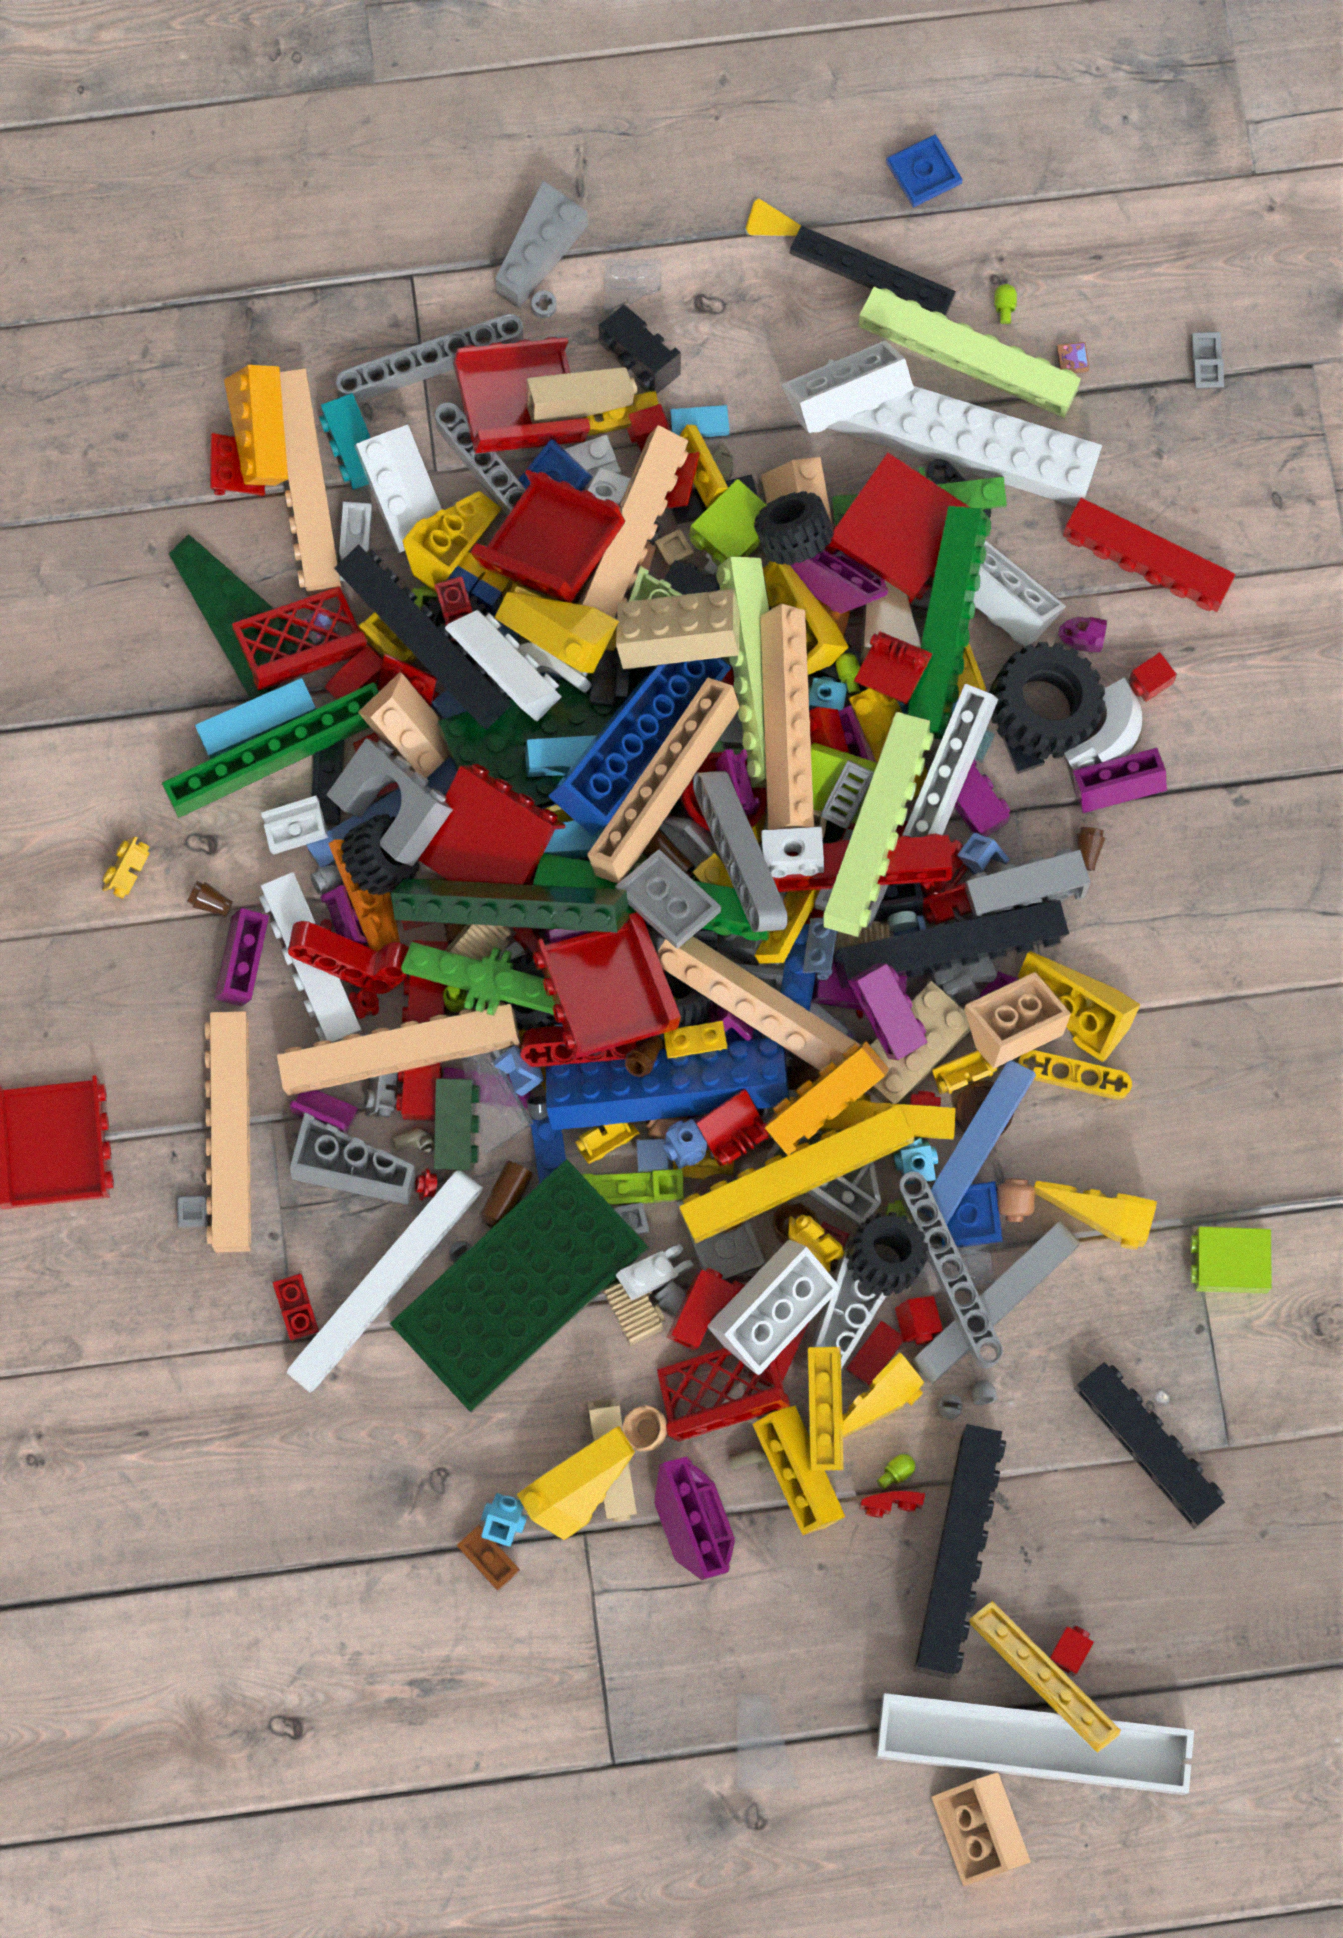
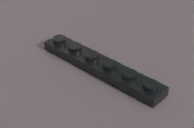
[789,225,956,316]

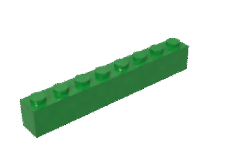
[907,506,991,739]
[162,682,379,818]
[533,853,770,941]

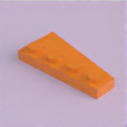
[328,839,400,952]

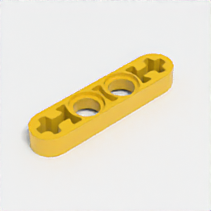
[1018,1050,1132,1100]

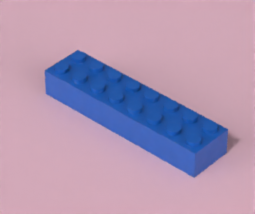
[548,658,731,836]
[546,1038,790,1131]

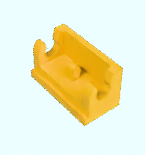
[359,612,417,665]

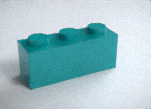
[318,393,371,490]

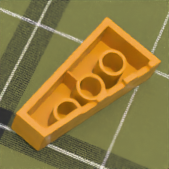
[224,365,288,486]
[765,1041,889,1156]

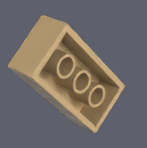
[616,589,740,669]
[868,981,971,1104]

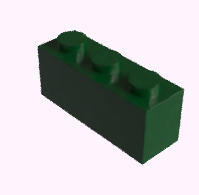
[434,1078,481,1170]

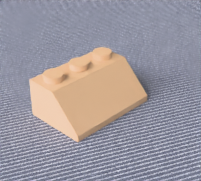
[761,457,833,526]
[358,673,448,778]
[964,972,1071,1069]
[931,1772,1031,1887]

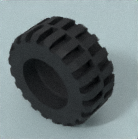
[990,642,1105,759]

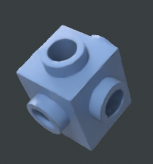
[663,1119,707,1169]

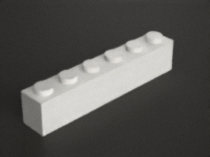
[902,684,998,837]
[259,872,363,1043]

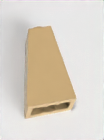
[526,367,637,424]
[860,580,921,664]
[587,1397,637,1522]

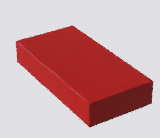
[846,1320,903,1387]

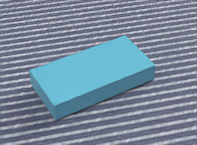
[670,405,729,437]

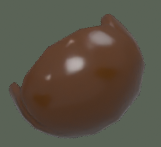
[773,1203,819,1245]

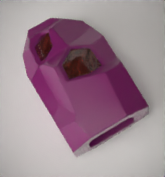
[1058,617,1107,652]

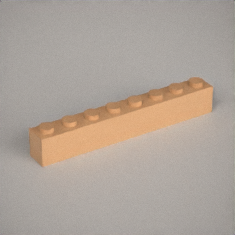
[280,368,342,597]
[578,425,688,618]
[760,604,814,830]
[588,678,740,884]
[657,936,860,1070]
[277,1002,521,1096]
[205,1011,251,1253]

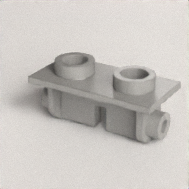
[363,1072,398,1117]

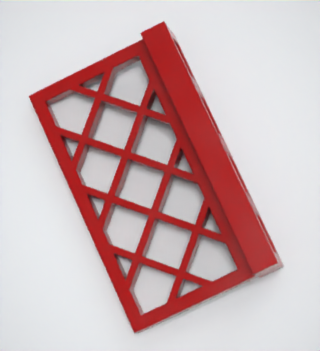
[232,586,367,691]
[657,1348,790,1442]

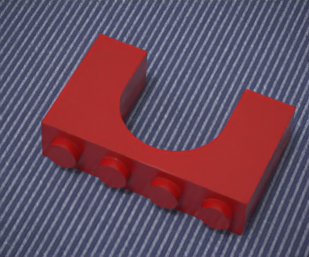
[666,1268,810,1388]

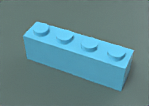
[195,678,316,759]

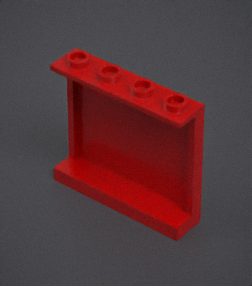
[453,337,590,454]
[824,452,971,605]
[470,470,626,603]
[418,763,566,885]
[533,912,681,1059]
[0,1075,114,1210]

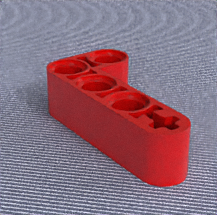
[288,921,409,994]
[520,1026,637,1067]

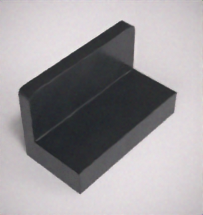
[589,649,629,708]

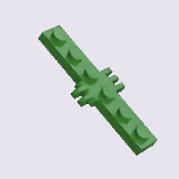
[832,467,1007,527]
[401,942,555,1016]

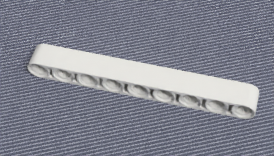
[287,1170,483,1393]

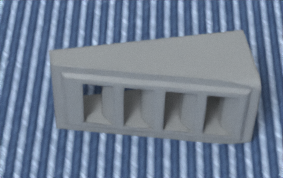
[820,760,874,829]

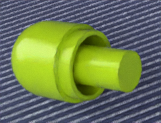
[994,284,1017,324]
[836,653,860,694]
[443,985,467,1012]
[877,1454,916,1489]

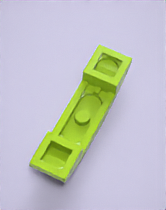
[582,1169,684,1205]

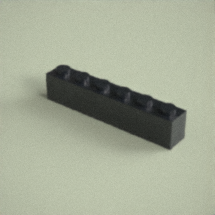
[1074,1362,1225,1529]

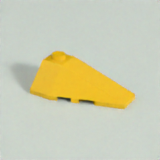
[402,491,502,593]
[763,561,848,675]
[494,592,619,673]
[1017,951,1141,1062]
[1034,1180,1157,1250]
[842,1352,924,1439]
[517,1426,635,1540]

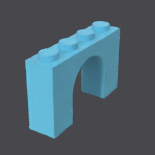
[524,735,607,859]

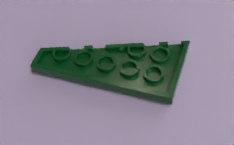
[169,534,314,700]

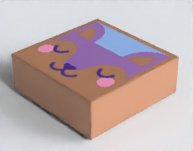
[1056,342,1089,373]

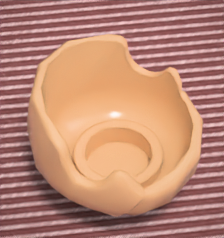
[623,1405,668,1452]

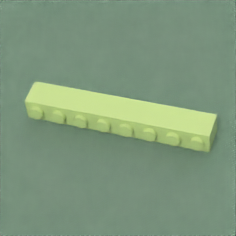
[858,287,1081,418]
[716,557,769,788]
[824,712,934,937]

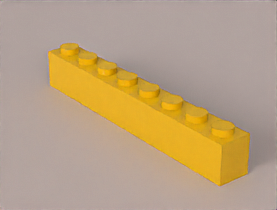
[679,1104,914,1244]

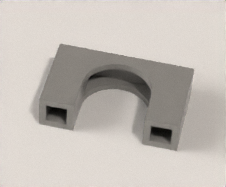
[327,738,453,867]

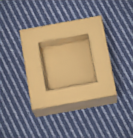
[655,529,694,569]

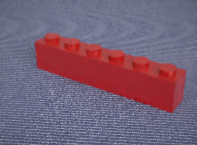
[1063,498,1236,612]
[773,833,952,892]
[396,940,449,1121]

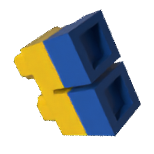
[447,545,512,616]

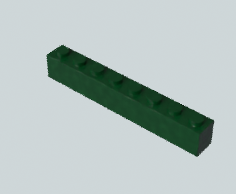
[391,878,630,933]

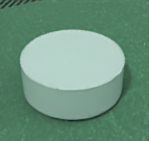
[887,911,918,932]

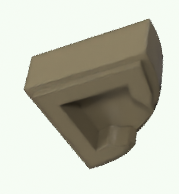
[712,443,733,481]

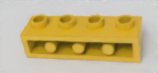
[849,688,928,802]
[752,1406,846,1536]

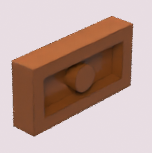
[456,1525,520,1591]

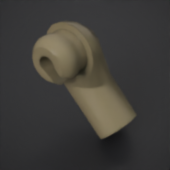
[392,1127,435,1153]
[729,1448,773,1473]

